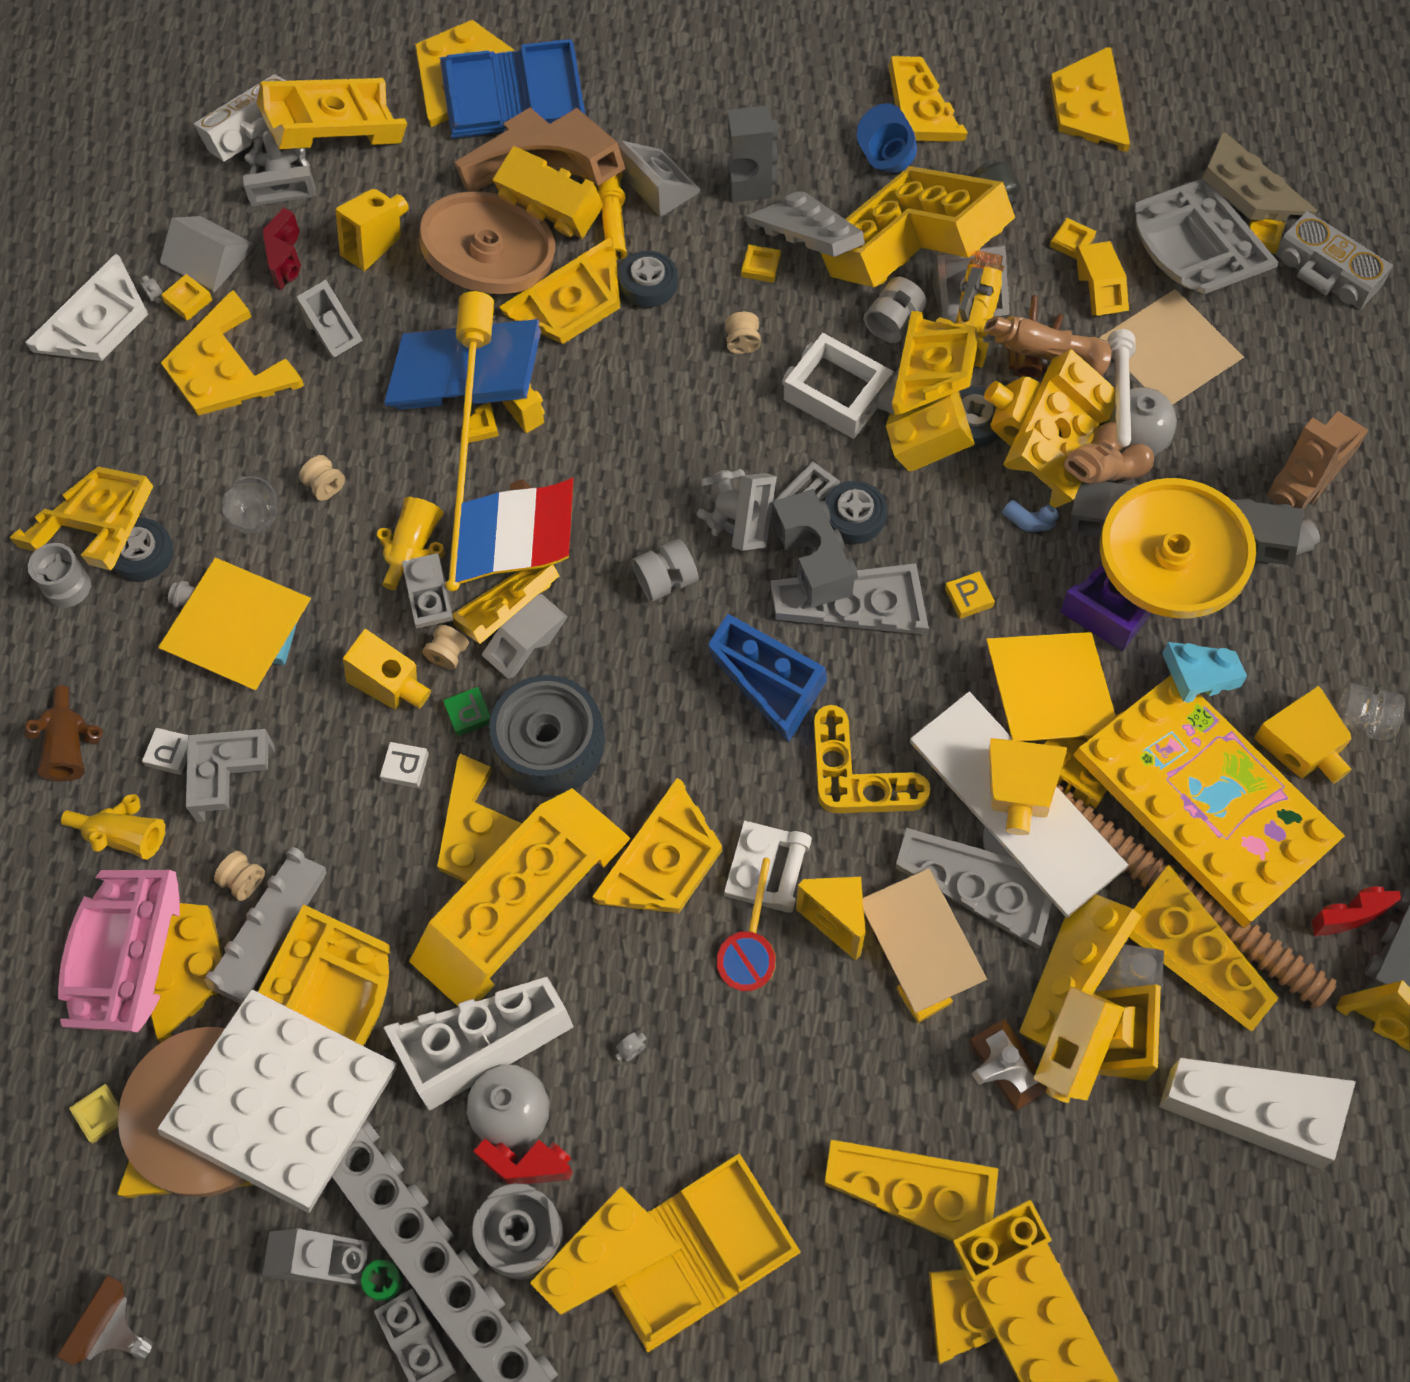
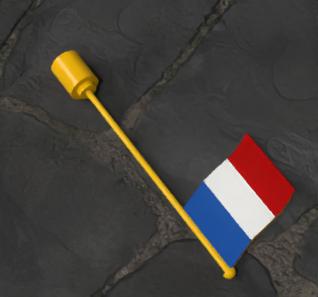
[445,291,574,592]

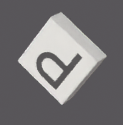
[142,728,188,775]
[380,742,429,788]

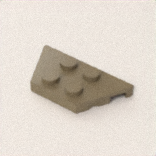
[1202,133,1318,221]

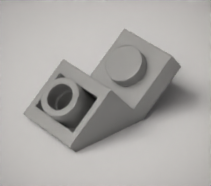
[482,594,568,678]

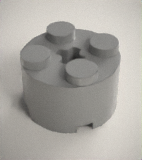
[473,1184,564,1280]

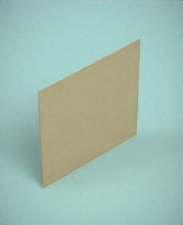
[1099,289,1244,405]

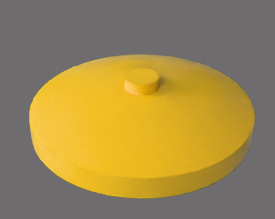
[1100,478,1256,619]

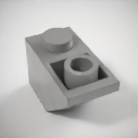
[402,553,453,629]
[262,1228,369,1286]

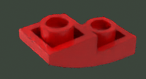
[1312,887,1401,936]

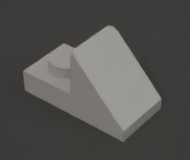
[295,280,363,358]

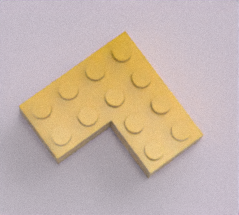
[820,166,1015,288]

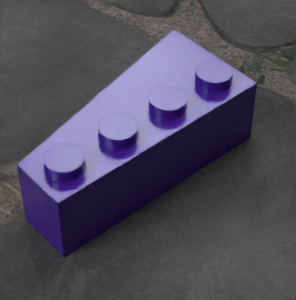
[1060,565,1151,652]

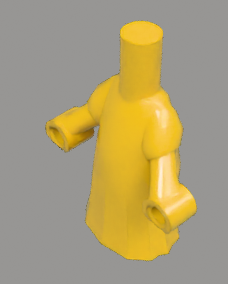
[377,497,445,590]
[61,794,166,860]

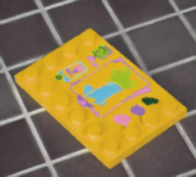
[1073,675,1345,928]

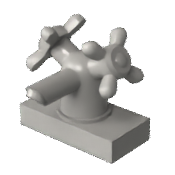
[243,130,316,206]
[697,469,777,551]

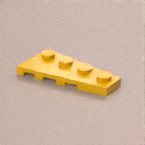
[1129,865,1278,1032]
[1019,894,1141,1049]
[824,1140,998,1241]

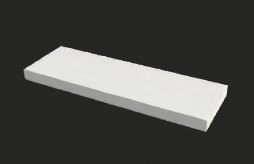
[910,691,1128,918]

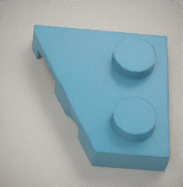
[1162,642,1247,703]

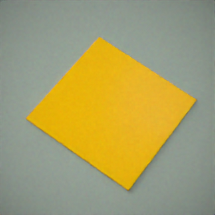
[158,557,311,691]
[986,632,1116,742]

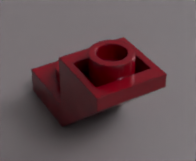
[263,207,301,290]

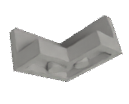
[186,729,275,822]

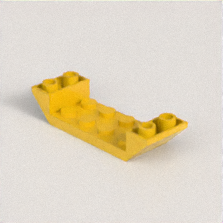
[409,788,630,1007]
[952,1199,1119,1382]

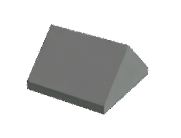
[619,141,701,217]
[160,216,255,293]
[932,245,1010,323]

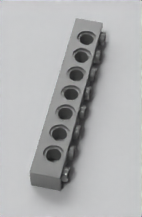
[332,1119,558,1382]

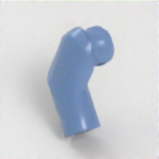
[1002,500,1059,532]

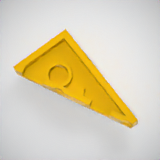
[1336,980,1410,1052]

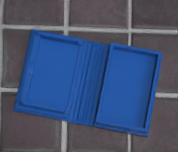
[440,39,585,139]
[384,319,541,410]

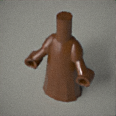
[23,685,103,781]

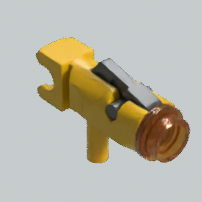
[955,251,1005,367]

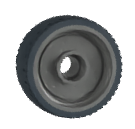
[489,675,605,797]

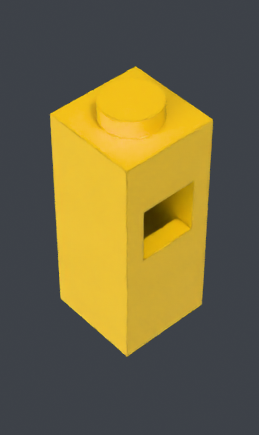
[1033,987,1124,1103]

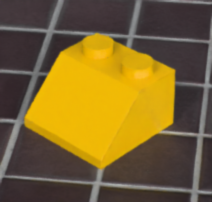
[886,391,975,472]

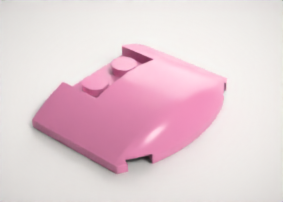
[58,870,180,1032]

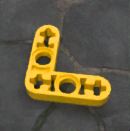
[814,705,931,813]

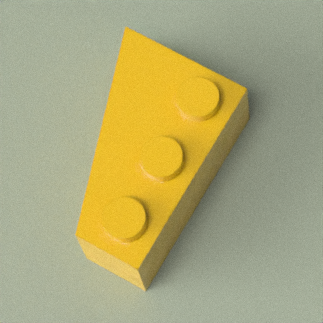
[493,146,603,239]

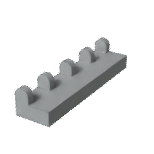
[204,847,327,1005]

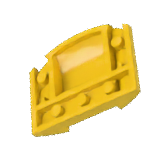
[258,904,390,1046]

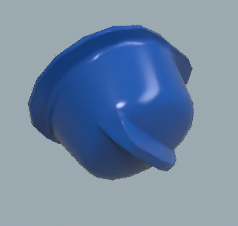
[857,103,917,173]

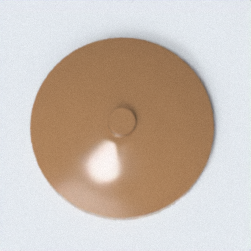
[419,191,555,294]
[118,1027,247,1197]

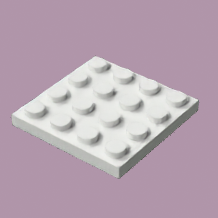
[158,990,397,1213]

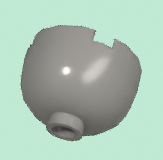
[1104,387,1177,456]
[467,1065,550,1150]

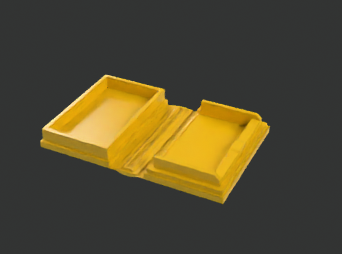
[611,1153,801,1352]

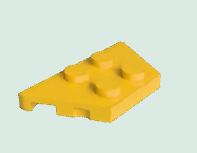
[1050,47,1130,152]
[500,237,620,344]
[892,311,979,415]
[593,778,722,913]
[151,903,223,1042]

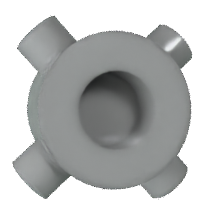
[141,275,163,304]
[615,1033,647,1062]

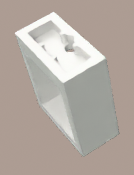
[782,333,894,439]

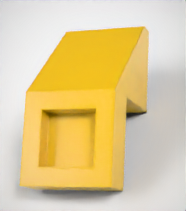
[1076,241,1129,316]

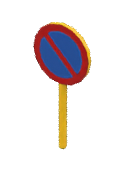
[717,857,776,991]

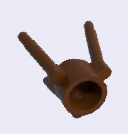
[1008,295,1063,379]

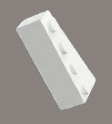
[384,977,573,1110]
[1159,1058,1356,1169]

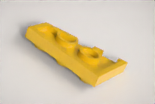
[888,56,968,142]
[452,565,559,644]
[530,1186,683,1315]
[929,1262,1060,1364]

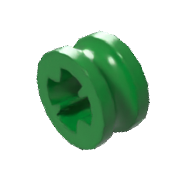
[361,1260,403,1302]

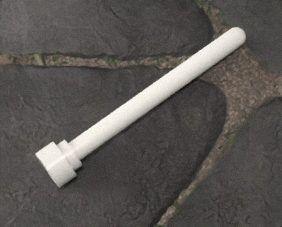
[1107,329,1136,447]

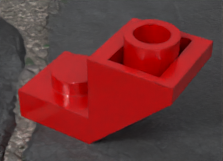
[474,1139,573,1185]

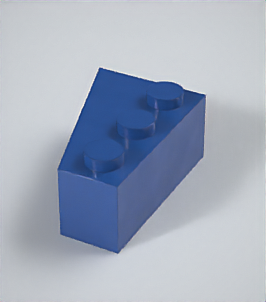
[708,613,827,743]

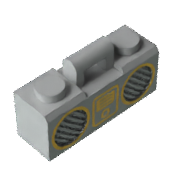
[1276,211,1393,310]

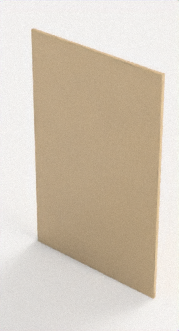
[863,868,988,1013]

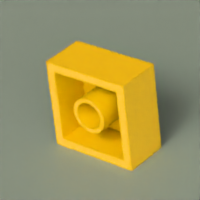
[502,384,545,433]

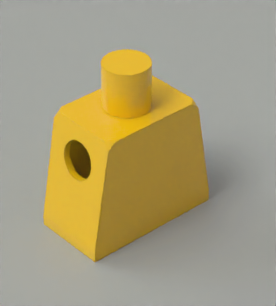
[335,189,409,272]
[984,377,1060,447]
[343,629,431,710]
[1254,686,1352,784]
[988,738,1067,835]

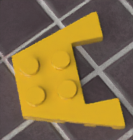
[416,20,515,127]
[161,290,304,416]
[10,466,153,570]
[437,754,522,883]

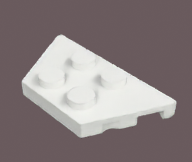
[26,254,148,361]

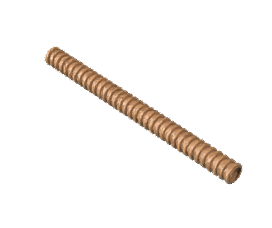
[1057,785,1336,1010]

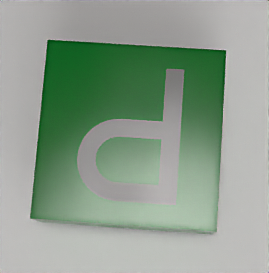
[443,687,491,737]

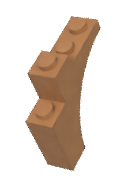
[454,107,625,192]
[1267,411,1368,509]

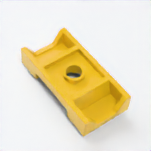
[256,78,407,149]
[1003,349,1115,508]

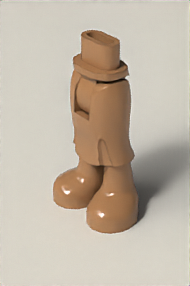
[984,316,1112,376]
[1064,422,1154,484]

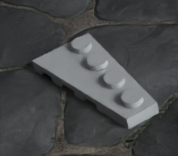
[746,192,865,257]
[771,563,929,635]
[895,828,1052,950]

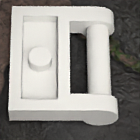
[724,821,812,913]

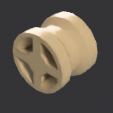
[725,312,761,354]
[299,455,345,501]
[422,624,469,670]
[214,851,265,901]

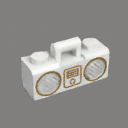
[194,74,286,161]

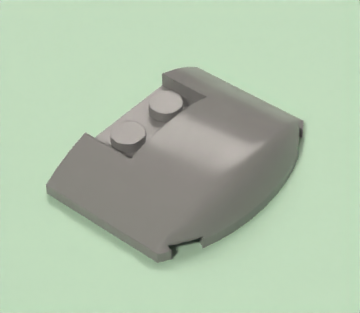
[1135,179,1278,294]

